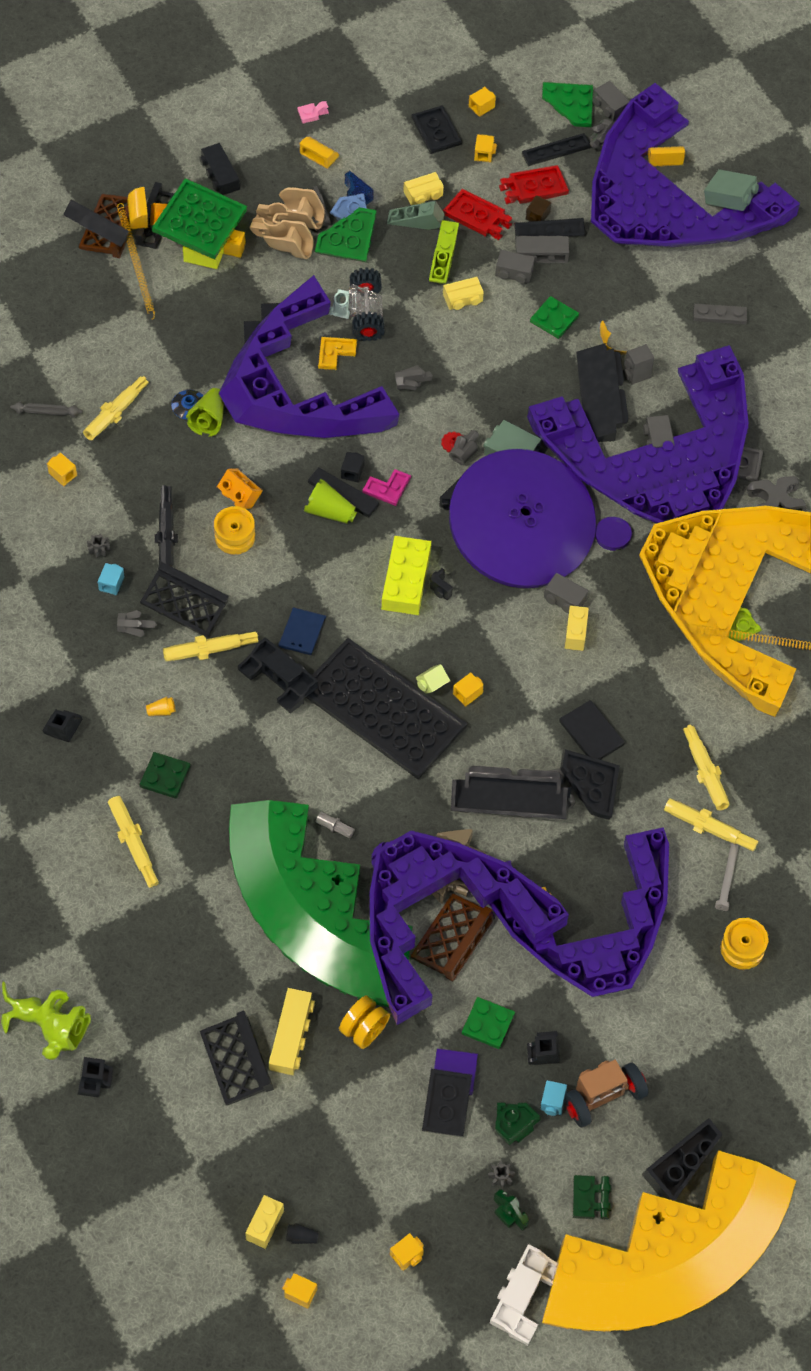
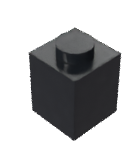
[341,452,365,483]

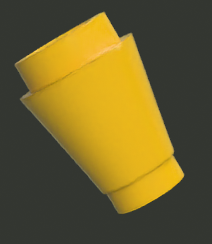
[146,696,176,716]

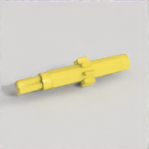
[83,376,149,440]
[163,632,258,662]
[683,725,730,810]
[108,796,159,888]
[664,798,758,851]

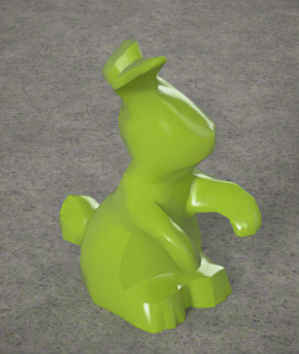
[1,981,91,1060]

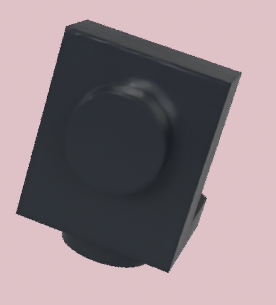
[430,568,453,601]

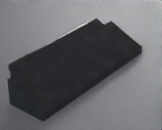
[576,343,629,442]
[451,766,572,819]

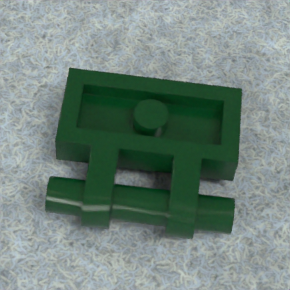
[573,1175,612,1220]

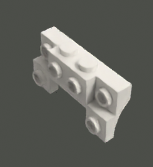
[490,1244,557,1346]

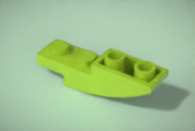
[429,220,459,284]

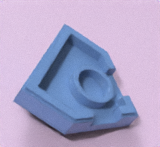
[330,193,366,221]

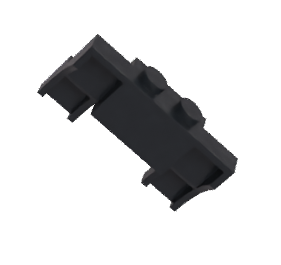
[238,637,318,714]

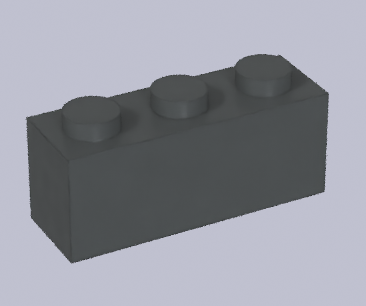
[515,236,569,263]

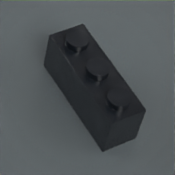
[199,143,240,195]

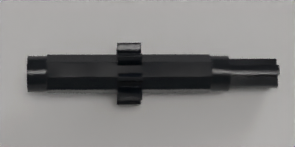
[155,485,178,567]

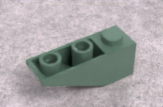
[387,201,444,230]

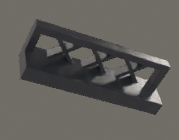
[135,182,175,249]

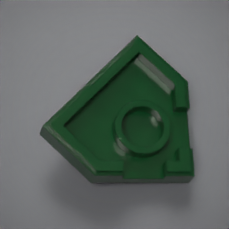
[495,1102,541,1145]
[493,1189,529,1231]

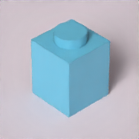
[98,563,125,595]
[541,1081,567,1116]

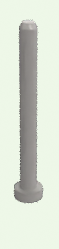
[715,843,739,911]

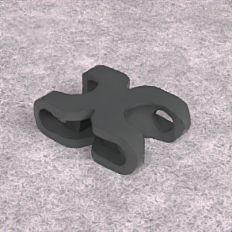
[747,476,807,511]

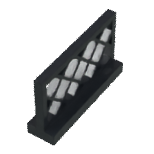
[140,562,229,637]
[200,1010,274,1106]

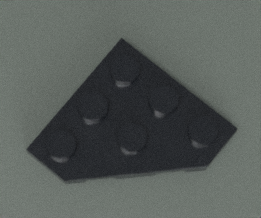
[560,749,620,820]

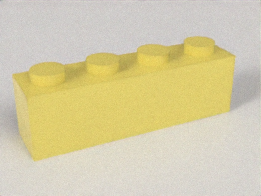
[269,988,315,1075]

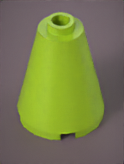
[186,388,224,437]
[304,479,357,524]

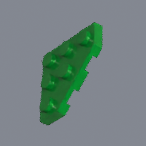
[542,82,593,127]
[315,207,377,262]

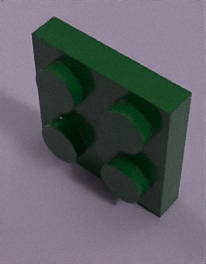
[139,752,190,799]

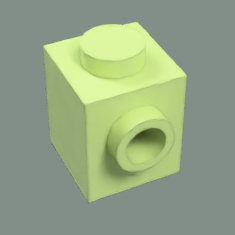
[416,664,450,694]

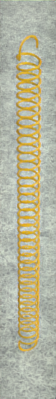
[117,203,155,320]
[689,624,811,650]

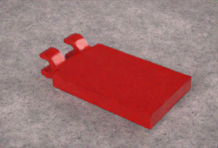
[499,165,569,204]
[443,189,512,240]

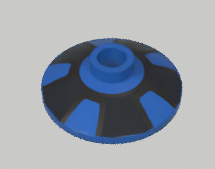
[171,390,204,420]

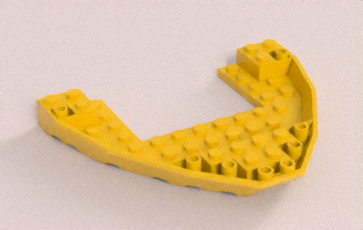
[639,506,811,717]

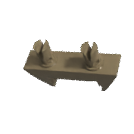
[432,829,486,904]

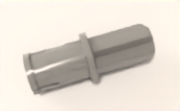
[316,811,355,838]

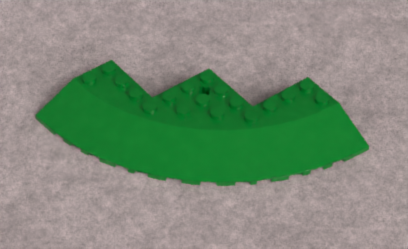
[229,800,413,1007]

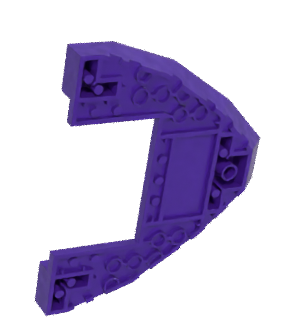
[591,83,800,248]
[527,345,749,523]

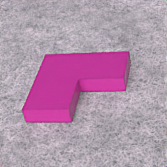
[363,469,411,506]

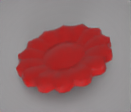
[441,431,463,453]

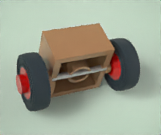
[565,1059,648,1128]

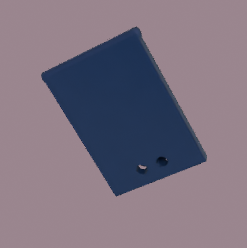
[279,607,326,655]

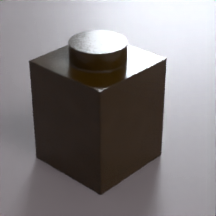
[525,195,551,222]

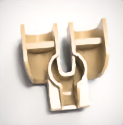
[250,188,325,259]

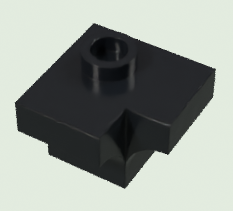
[42,709,83,742]
[527,1031,560,1065]
[78,1057,113,1097]

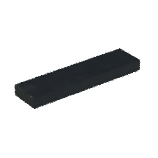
[522,133,591,166]
[514,218,585,240]
[308,467,379,518]

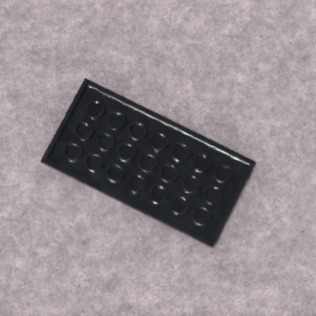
[306,638,467,779]

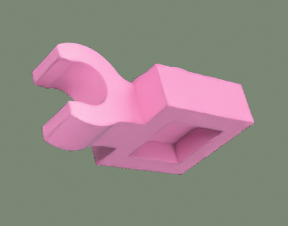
[297,101,329,123]

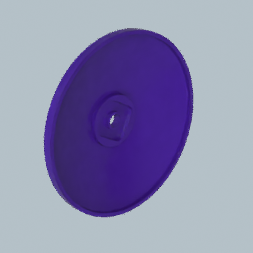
[449,449,596,589]

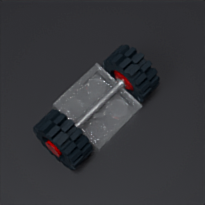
[348,267,385,341]

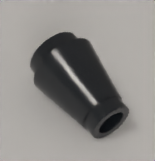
[286,1223,318,1244]

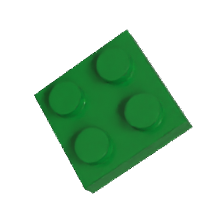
[530,296,579,339]
[462,997,515,1049]

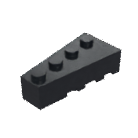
[642,1118,723,1201]

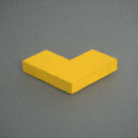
[318,337,357,370]

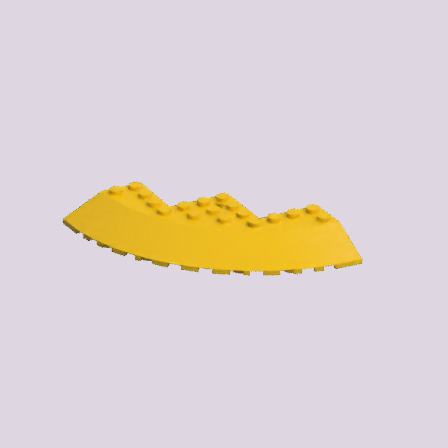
[542,1151,796,1332]

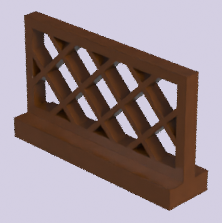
[79,194,132,259]
[411,893,494,982]

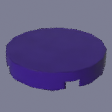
[595,517,632,551]

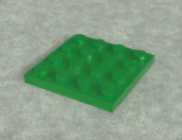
[152,178,247,260]

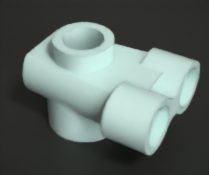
[328,289,351,319]

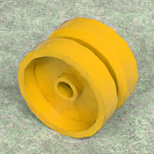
[214,506,255,554]
[721,918,768,970]
[339,995,390,1049]

